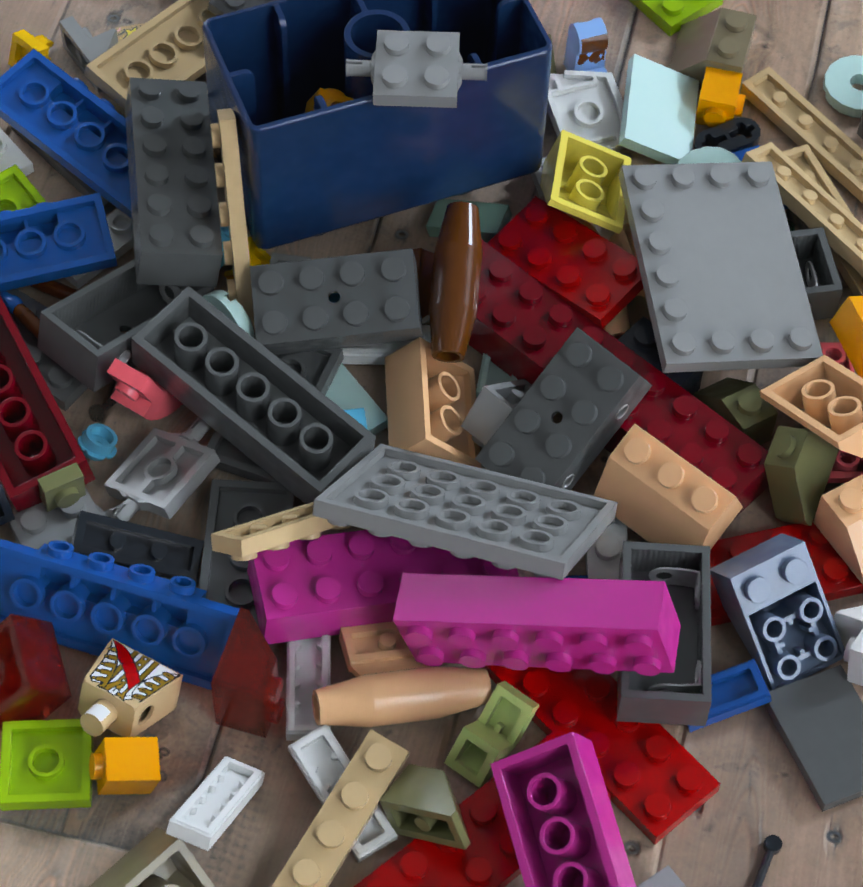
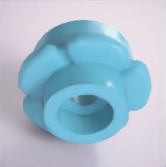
[78,423,118,461]

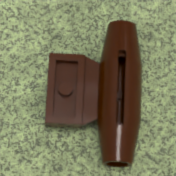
[413,201,483,363]

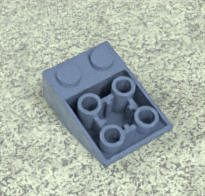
[710,533,845,691]

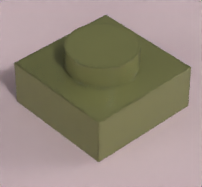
[37,462,86,512]

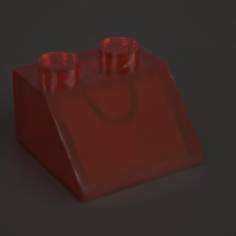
[211,608,285,738]
[0,614,72,731]

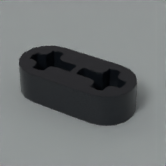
[694,117,761,153]

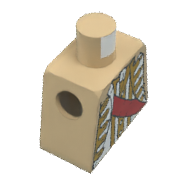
[78,639,183,737]

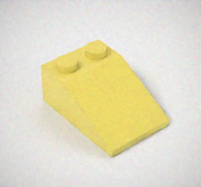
[540,129,632,234]

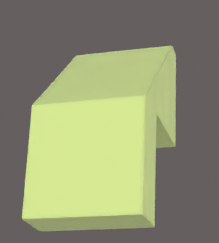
[444,681,540,788]

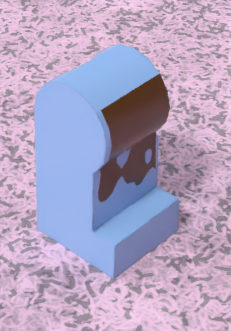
[563,17,608,72]

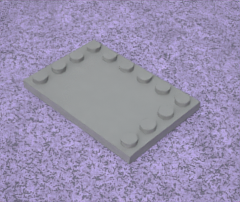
[618,162,823,373]
[313,444,618,580]

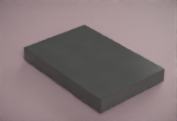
[764,665,863,812]

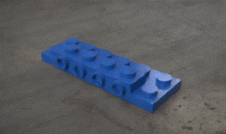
[0,49,132,219]
[0,192,118,292]
[0,539,242,693]

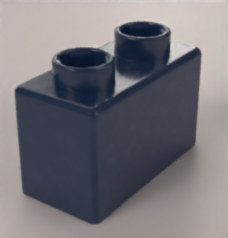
[202,0,553,250]

